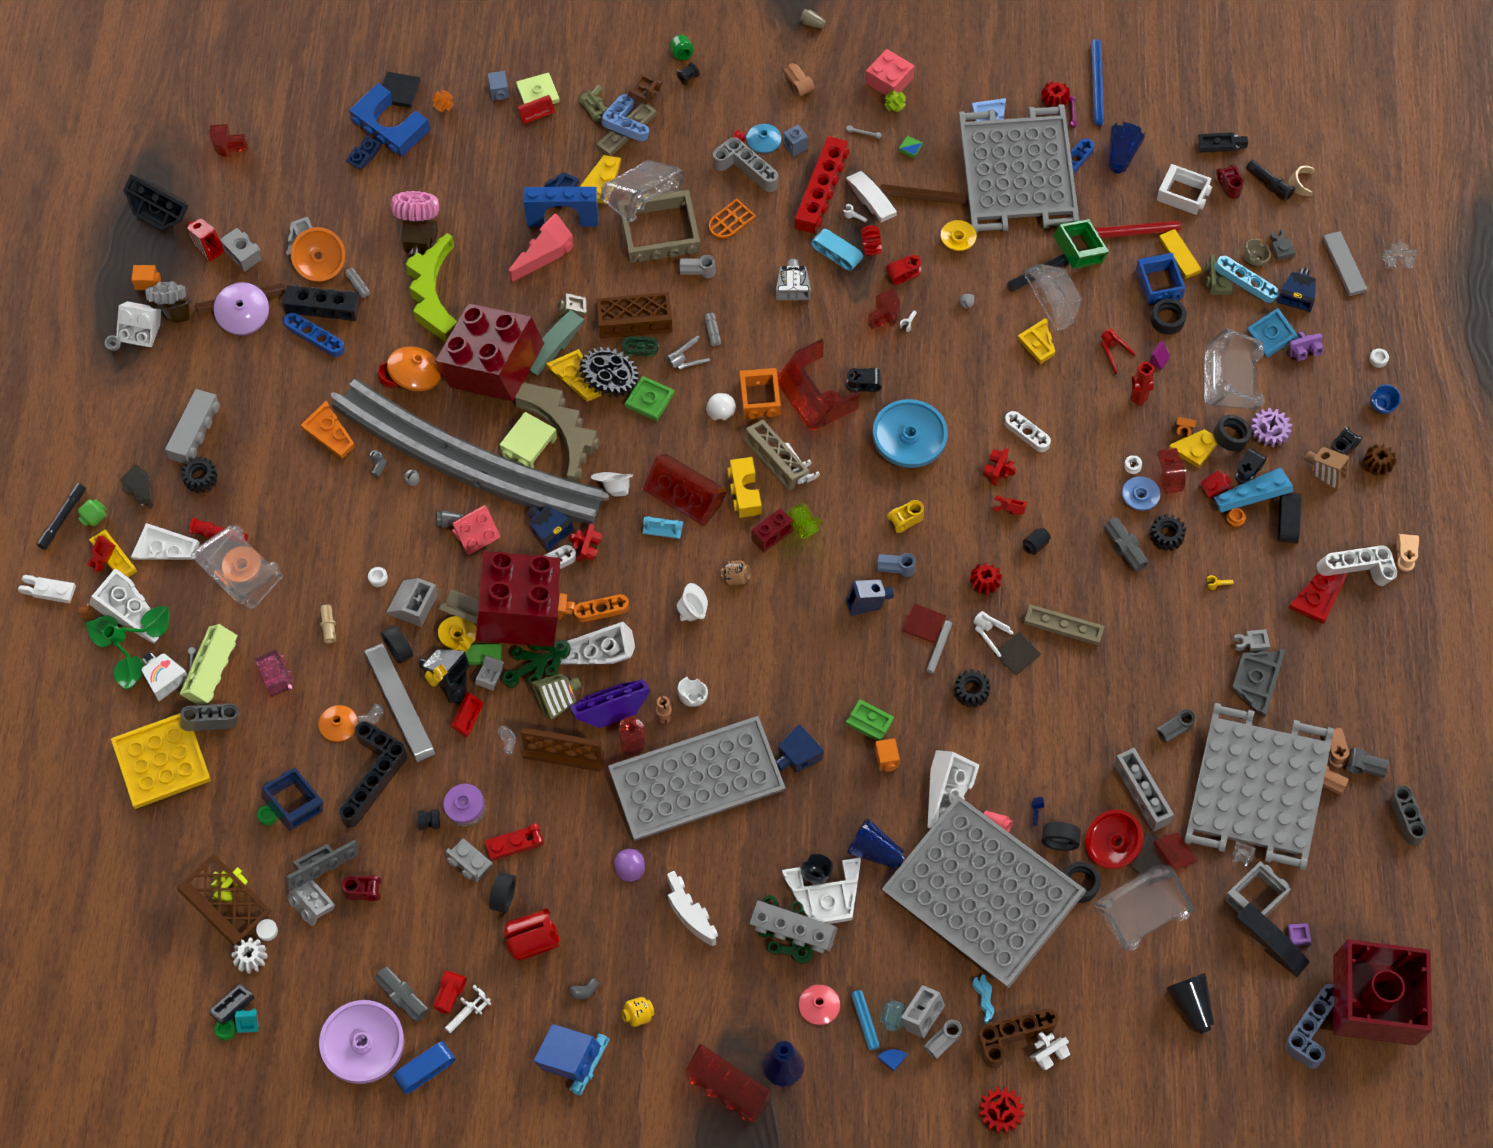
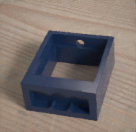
[262,768,323,832]

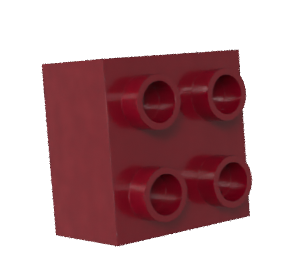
[436,303,544,401]
[475,551,560,647]
[1333,939,1432,1046]

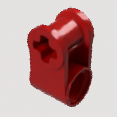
[886,255,921,285]

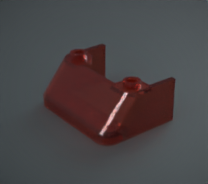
[777,339,860,430]

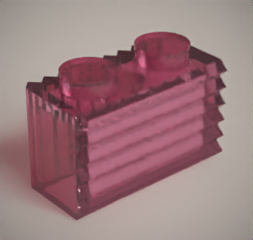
[254,649,294,697]

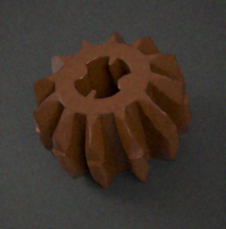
[1364,444,1397,476]

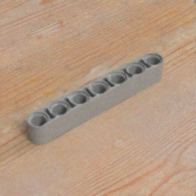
[364,643,435,763]

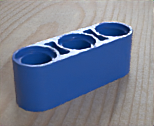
[393,1041,456,1094]

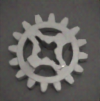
[146,281,186,304]

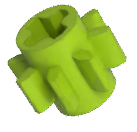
[884,90,906,112]

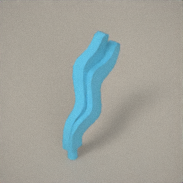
[972,974,994,1024]

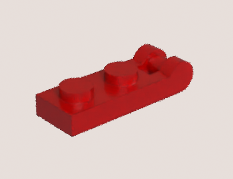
[485,824,545,861]

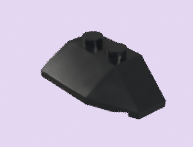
[123,174,189,231]

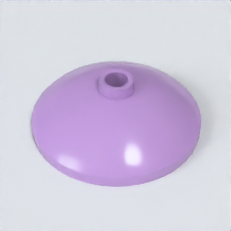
[214,283,269,335]

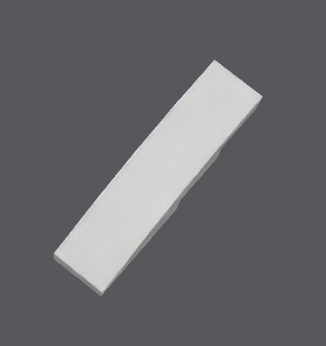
[846,171,897,223]

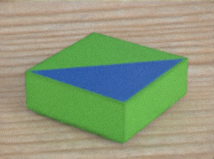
[899,136,923,159]

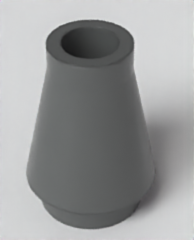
[436,510,463,529]

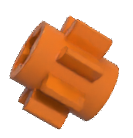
[432,90,454,112]

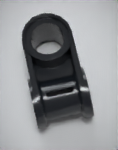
[846,368,882,392]
[1330,426,1363,455]
[1235,448,1267,484]

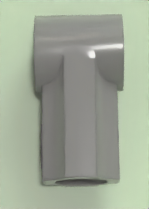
[680,255,716,279]
[924,1019,962,1060]

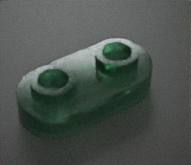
[622,336,659,357]

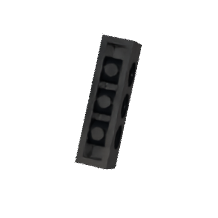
[282,285,360,321]

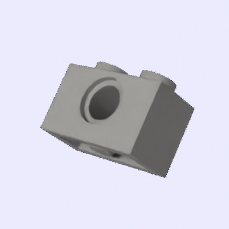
[220,228,261,272]

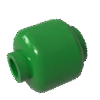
[669,35,694,61]

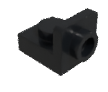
[446,671,467,703]

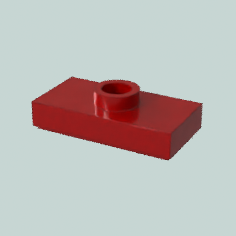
[517,95,555,124]
[450,693,484,737]

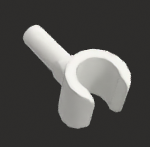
[843,204,867,223]
[900,311,917,332]

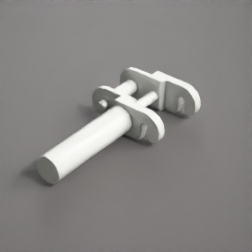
[785,443,820,484]
[445,985,491,1034]

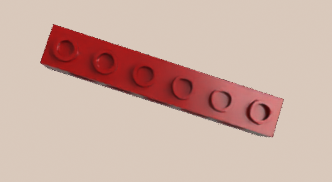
[795,136,850,234]

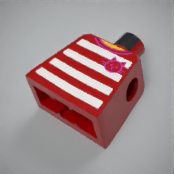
[186,219,224,262]

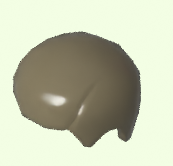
[1243,239,1271,267]

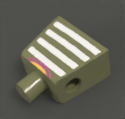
[531,674,582,719]

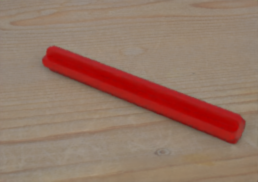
[1095,221,1181,238]

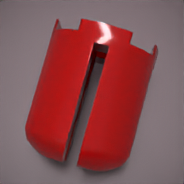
[503,908,561,961]

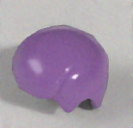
[614,849,645,882]

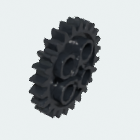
[579,347,639,398]

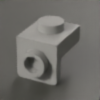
[475,656,504,690]

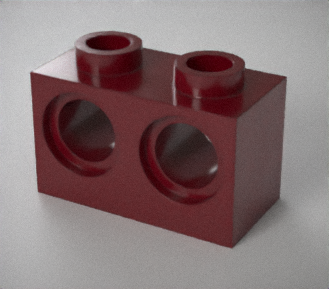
[751,508,793,553]

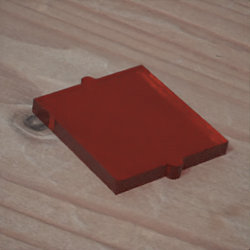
[903,604,946,643]
[1153,832,1198,871]

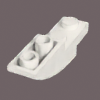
[667,871,718,946]

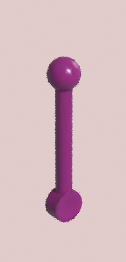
[1069,96,1077,128]

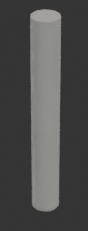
[926,620,952,674]

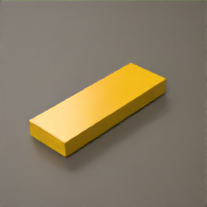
[1159,229,1202,279]
[89,529,137,577]

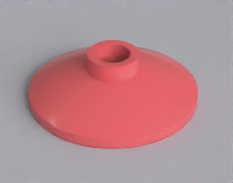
[799,985,840,1025]

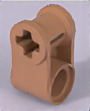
[1320,728,1349,768]

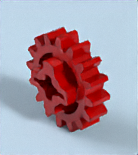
[979,1087,1025,1134]

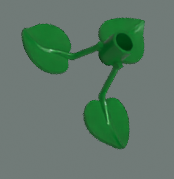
[86,606,170,690]

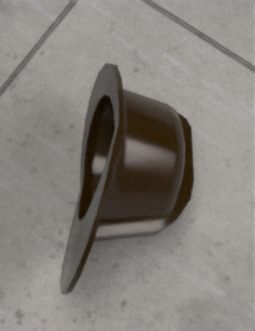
[150,299,192,323]

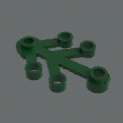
[502,640,571,688]
[757,895,813,964]

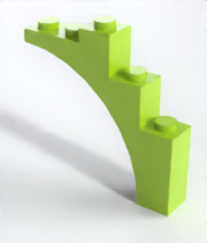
[405,233,457,342]

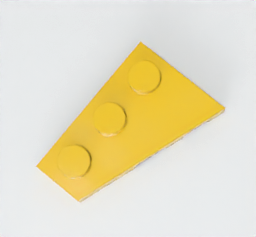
[580,155,621,204]
[546,349,601,402]

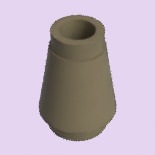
[800,9,826,30]

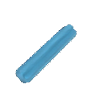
[852,990,879,1050]

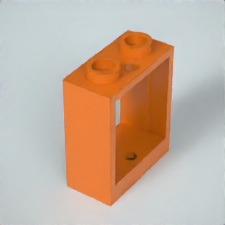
[740,368,781,419]

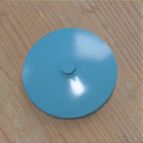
[873,399,948,468]

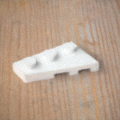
[131,523,200,560]

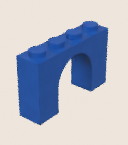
[349,83,431,157]
[524,187,599,227]

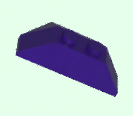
[570,679,650,728]

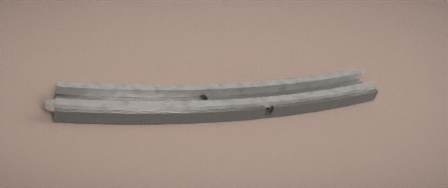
[331,379,609,525]

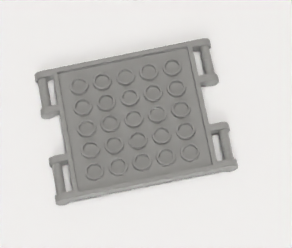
[959,105,1079,233]
[1184,703,1334,871]

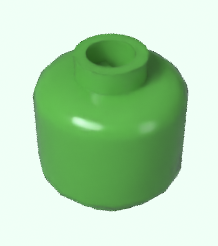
[78,499,107,527]

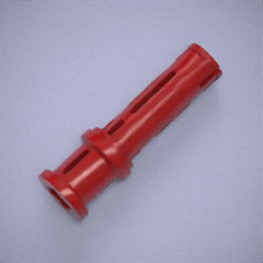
[189,517,248,546]

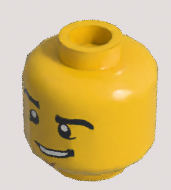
[622,997,654,1027]

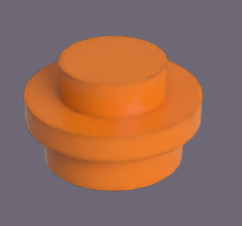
[1226,508,1246,527]

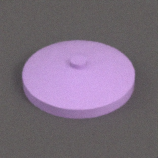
[319,1000,404,1084]

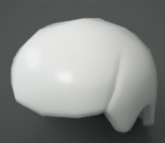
[706,393,736,421]
[677,677,708,707]

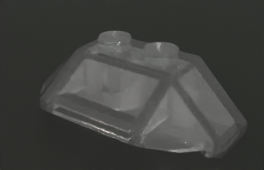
[1023,264,1082,332]

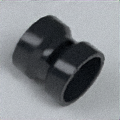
[418,809,440,830]

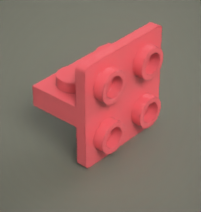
[451,505,500,555]

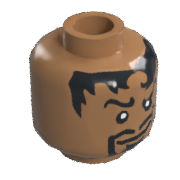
[721,560,751,586]

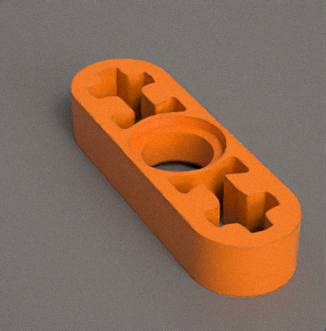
[574,594,629,622]

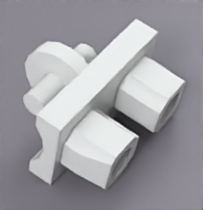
[1029,1032,1070,1070]

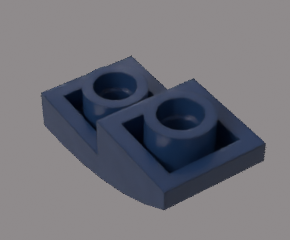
[346,135,382,170]

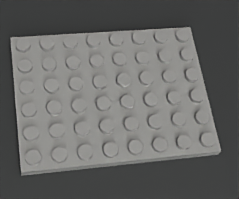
[882,795,1086,988]

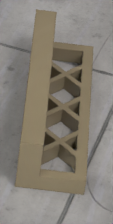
[743,420,809,491]
[439,590,478,624]

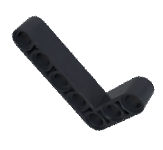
[339,721,407,827]

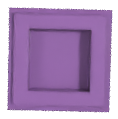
[1287,923,1312,946]

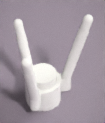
[974,611,1013,657]

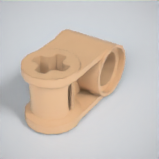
[1397,534,1419,572]

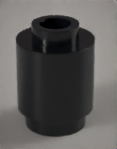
[1023,528,1051,555]

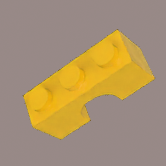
[727,457,762,518]

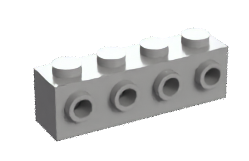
[750,900,838,953]

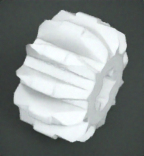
[232,937,268,974]

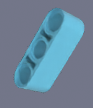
[811,229,863,271]

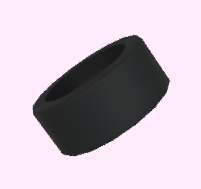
[1150,298,1187,335]
[1213,415,1252,451]
[381,625,414,664]
[1041,822,1081,851]
[1063,862,1101,903]
[489,872,516,913]

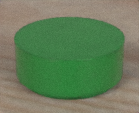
[257,805,278,826]
[214,1020,236,1041]

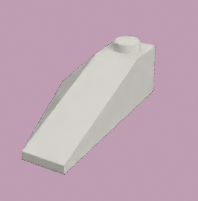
[89,569,159,643]
[559,622,635,665]
[928,750,979,829]

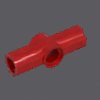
[1131,361,1155,405]

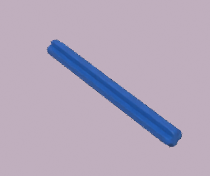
[1092,39,1104,126]

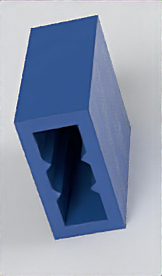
[534,1024,601,1083]

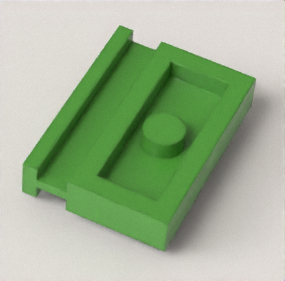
[846,699,894,741]

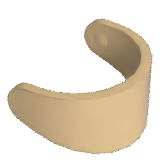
[1288,166,1315,196]

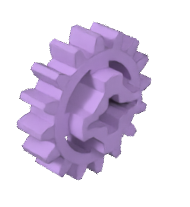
[1251,408,1292,447]

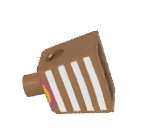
[1305,447,1350,491]

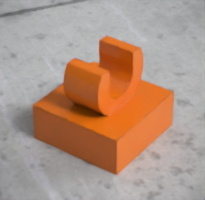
[1176,417,1196,436]
[558,593,575,620]

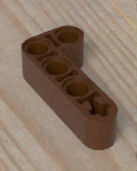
[978,1009,1058,1069]

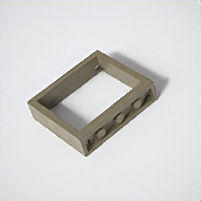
[619,190,701,263]

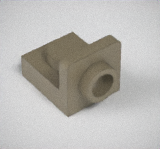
[557,293,587,318]

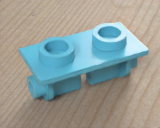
[643,516,683,539]

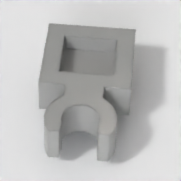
[1233,629,1270,652]

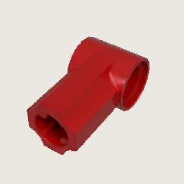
[433,970,467,1014]

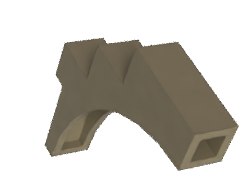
[515,383,599,482]

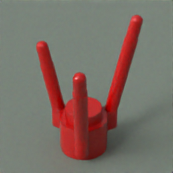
[1101,328,1136,374]

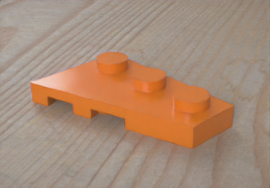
[301,401,355,459]

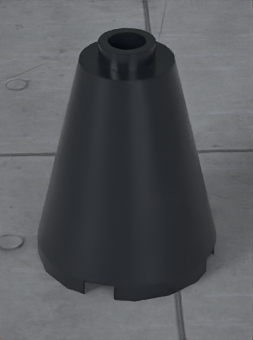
[1167,973,1214,1034]

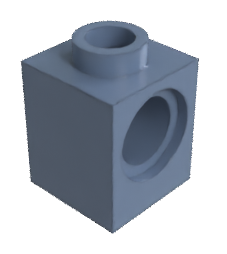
[488,71,509,100]
[783,125,808,157]

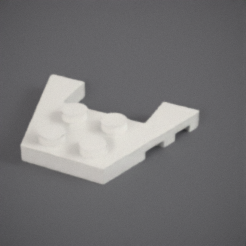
[782,858,861,924]

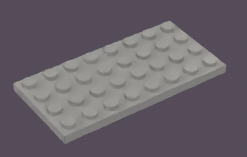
[608,716,786,841]

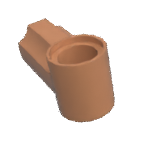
[784,63,815,97]
[1322,766,1349,795]

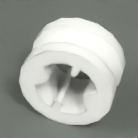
[1125,455,1142,474]

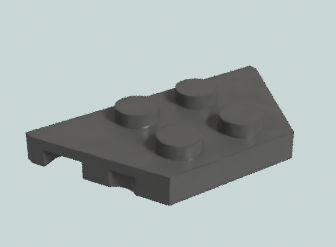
[1232,649,1285,717]

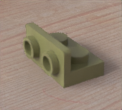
[1205,255,1232,295]

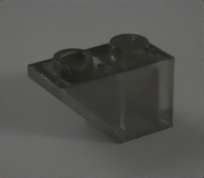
[120,464,153,509]

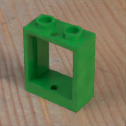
[1053,219,1109,269]

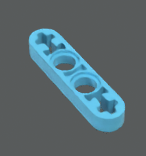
[1214,256,1279,303]

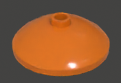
[291,227,345,282]
[387,346,442,391]

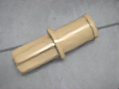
[320,605,336,643]

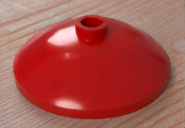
[1085,809,1144,869]

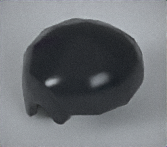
[801,854,833,885]

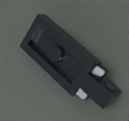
[1198,132,1248,153]

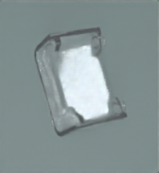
[600,160,684,222]
[1205,328,1264,409]
[191,524,284,609]
[1093,865,1195,951]

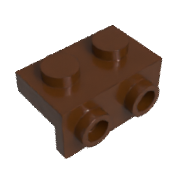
[627,73,663,105]

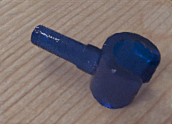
[1032,797,1044,826]

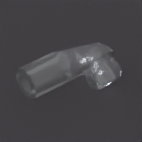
[497,725,516,755]

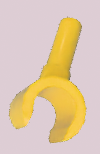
[1207,575,1234,590]

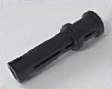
[1246,159,1296,201]

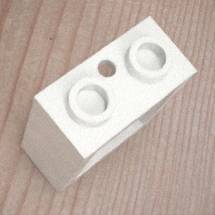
[1157,164,1212,215]

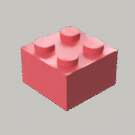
[865,49,915,96]

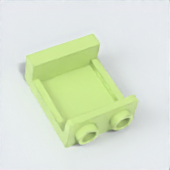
[500,412,557,468]

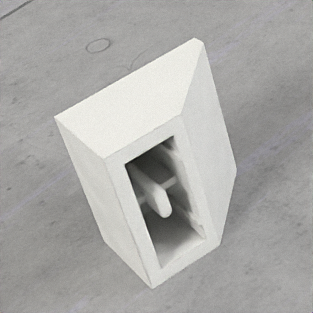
[116,301,161,347]

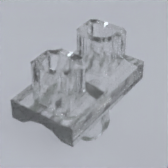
[1381,239,1418,268]

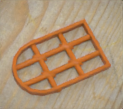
[709,198,756,239]

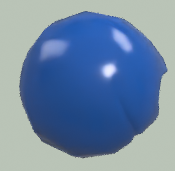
[1370,384,1401,414]

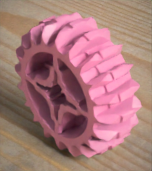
[391,191,439,221]

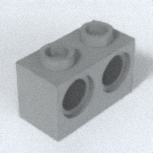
[901,985,945,1039]

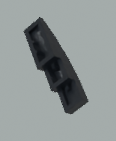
[1235,902,1310,977]

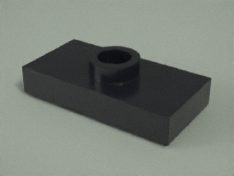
[209,984,255,1026]

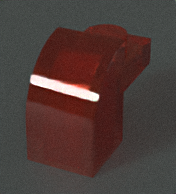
[210,124,248,157]
[868,288,900,329]
[1157,448,1186,494]

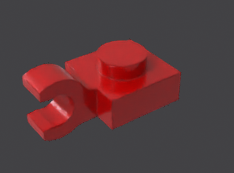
[993,496,1028,515]

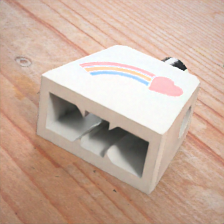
[141,653,188,701]

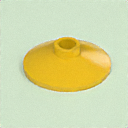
[941,220,977,251]
[438,616,476,649]

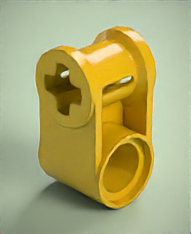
[887,500,924,533]

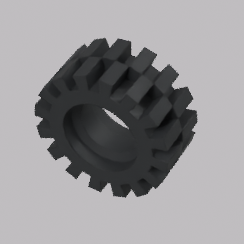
[181,457,218,493]
[1150,514,1186,551]
[954,669,990,708]

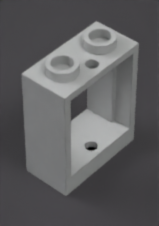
[1224,861,1291,917]

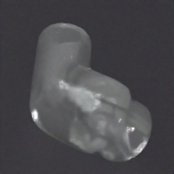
[357,703,384,724]

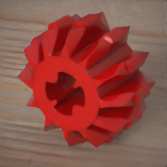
[1041,80,1071,107]
[861,225,882,256]
[970,562,1003,595]

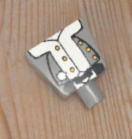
[776,259,811,300]

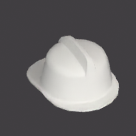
[591,472,633,496]
[677,583,708,622]

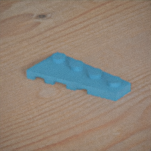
[1214,467,1294,512]

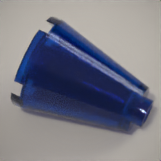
[1109,122,1146,174]
[847,818,905,868]
[763,1041,805,1087]

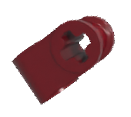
[1216,164,1244,199]
[342,876,382,901]

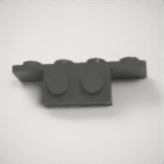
[286,840,358,891]

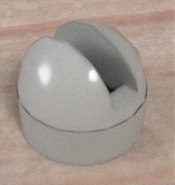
[960,294,974,309]
[105,335,121,351]
[404,469,420,486]

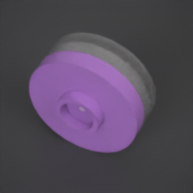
[444,784,486,827]

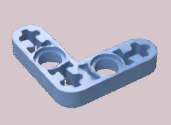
[602,94,649,141]

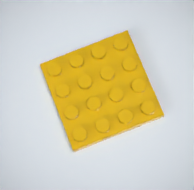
[111,713,211,809]

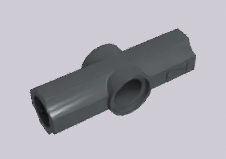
[1103,518,1149,572]
[374,967,429,1023]

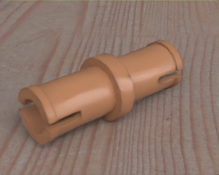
[656,696,672,724]

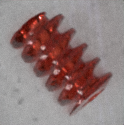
[619,717,646,755]

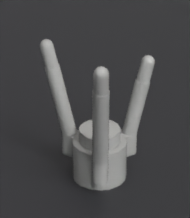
[667,335,710,370]

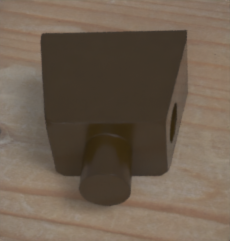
[402,220,439,258]

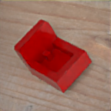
[1200,470,1233,499]

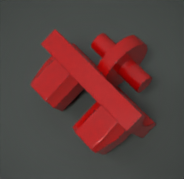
[983,448,1016,486]
[569,524,602,562]

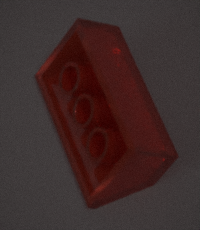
[642,454,728,526]
[686,1044,770,1123]

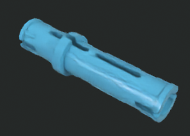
[569,1034,610,1096]

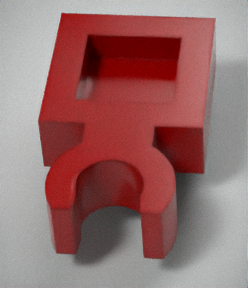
[87,536,116,572]

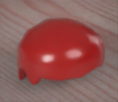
[377,362,400,388]

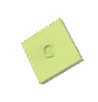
[516,73,560,104]

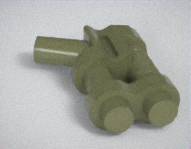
[579,85,608,123]

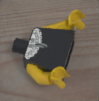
[419,634,474,689]

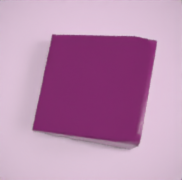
[1150,341,1170,370]

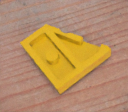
[1169,429,1218,468]

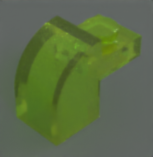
[785,503,823,539]

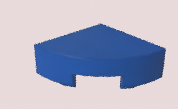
[877,1049,907,1072]

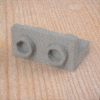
[445,838,493,883]
[287,879,335,926]

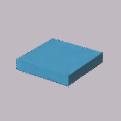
[1247,308,1299,358]

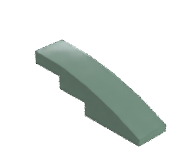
[530,310,585,376]

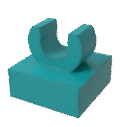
[235,1008,259,1033]

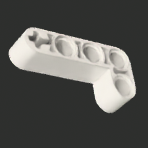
[1317,546,1397,586]

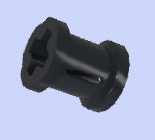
[677,63,700,85]

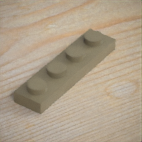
[596,103,657,156]
[1024,604,1105,646]

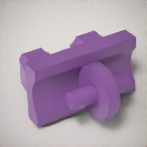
[1288,332,1323,361]

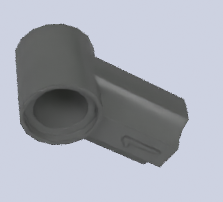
[1156,709,1196,744]
[1346,748,1389,778]

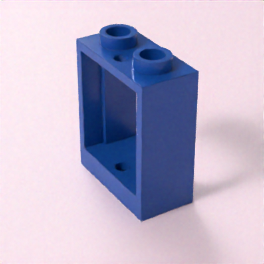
[1136,253,1185,305]

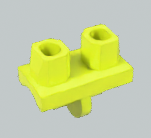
[211,867,248,903]

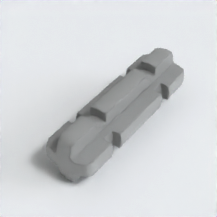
[345,268,370,298]
[705,313,721,346]

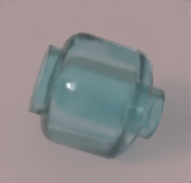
[879,1000,907,1032]

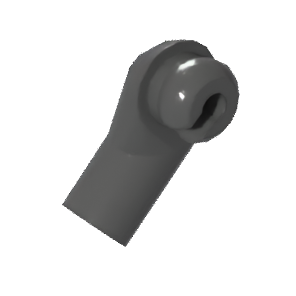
[370,450,386,478]
[569,978,600,999]

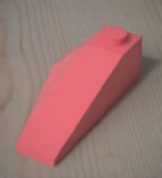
[509,213,574,282]

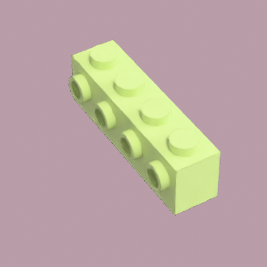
[180,624,238,705]

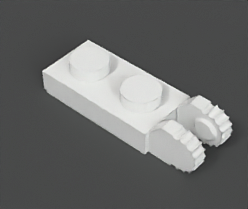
[18,575,76,603]

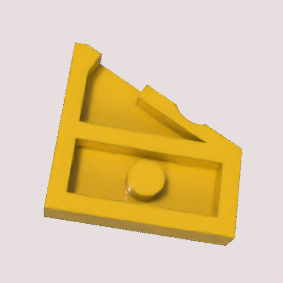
[1017,318,1055,364]

